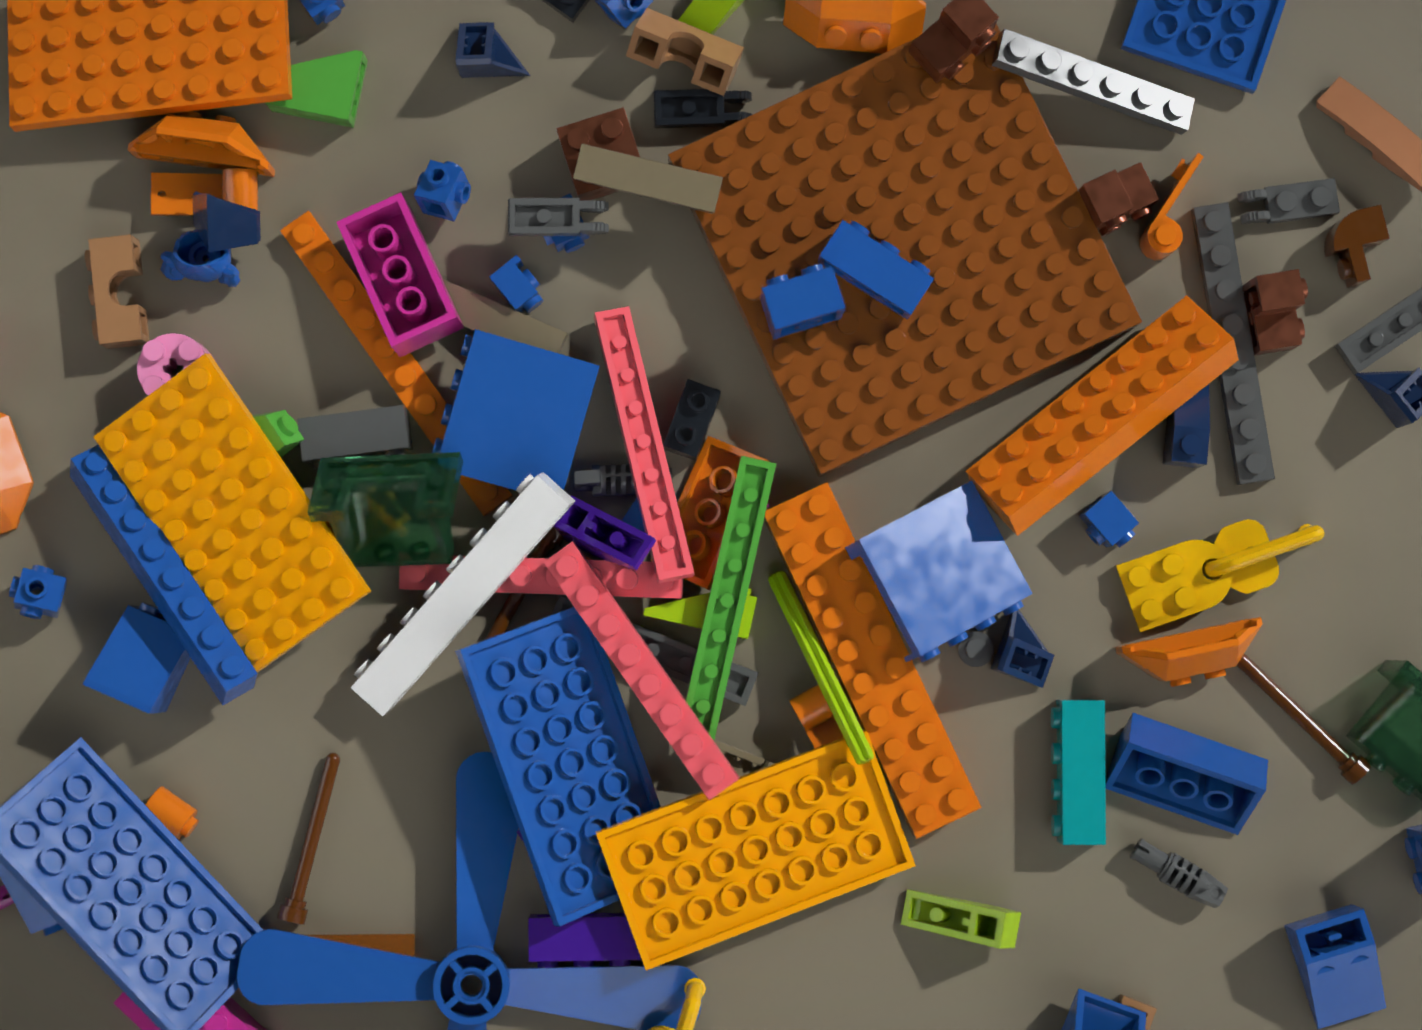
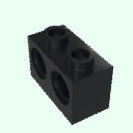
[663,379,721,461]

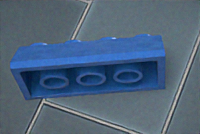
[1106,713,1268,835]

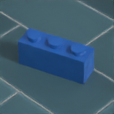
[818,220,934,320]

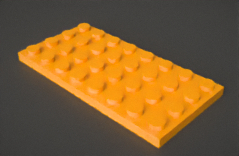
[93,353,372,673]
[595,730,916,970]

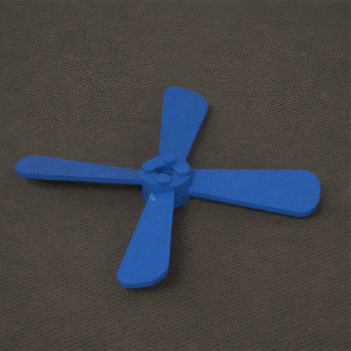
[237,752,702,1030]

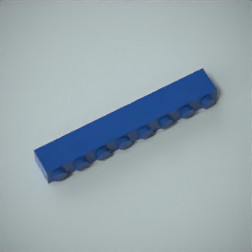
[70,445,258,705]

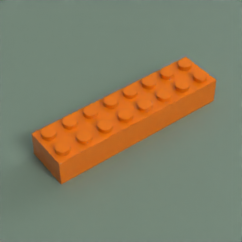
[966,295,1239,536]

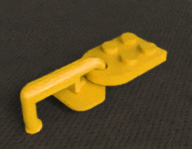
[1115,519,1325,632]

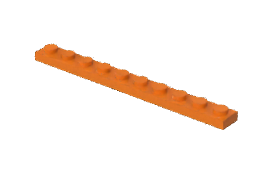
[280,210,513,516]

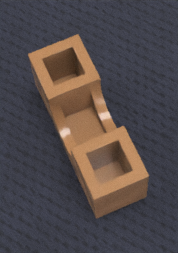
[626,8,744,96]
[85,234,150,349]

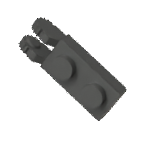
[1237,178,1340,224]
[508,198,609,236]

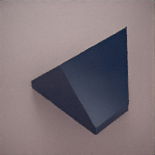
[455,22,531,78]
[192,192,261,252]
[1355,367,1422,428]
[991,610,1055,688]

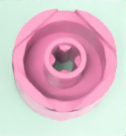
[137,333,215,395]

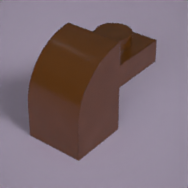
[1324,205,1390,288]

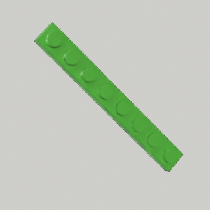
[686,456,776,740]

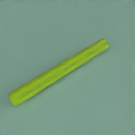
[768,571,874,765]

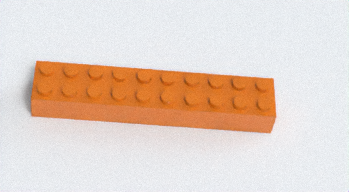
[764,482,982,839]

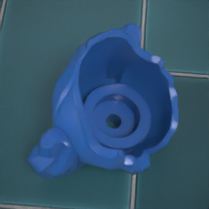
[160,230,241,287]

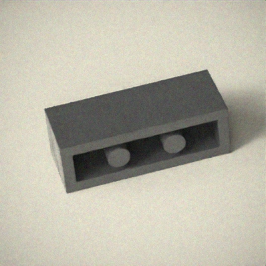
[297,405,413,469]

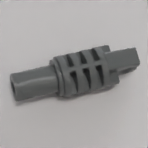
[574,464,672,496]
[1130,838,1228,908]

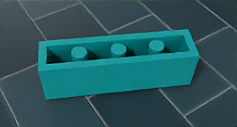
[1050,700,1106,845]

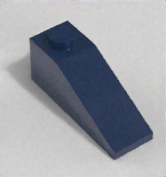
[1163,384,1210,468]

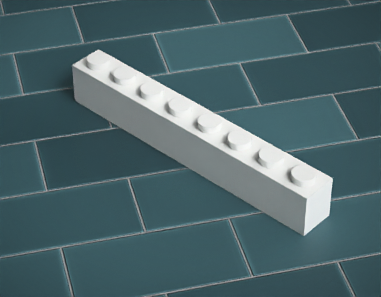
[351,472,575,717]

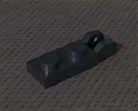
[654,89,752,128]

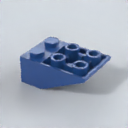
[1284,904,1386,1029]

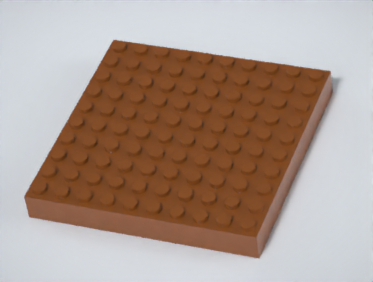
[668,23,1142,477]

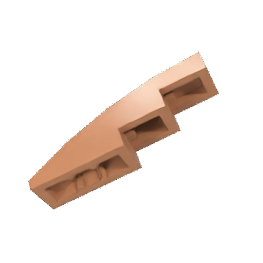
[1316,76,1422,192]

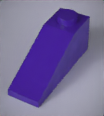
[553,495,656,571]

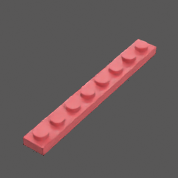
[594,306,694,584]
[543,541,740,800]
[399,554,683,599]

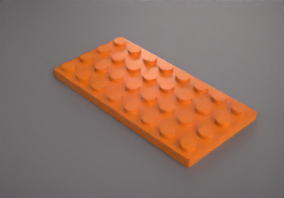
[7,0,293,132]

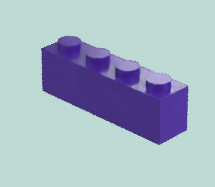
[528,912,667,968]

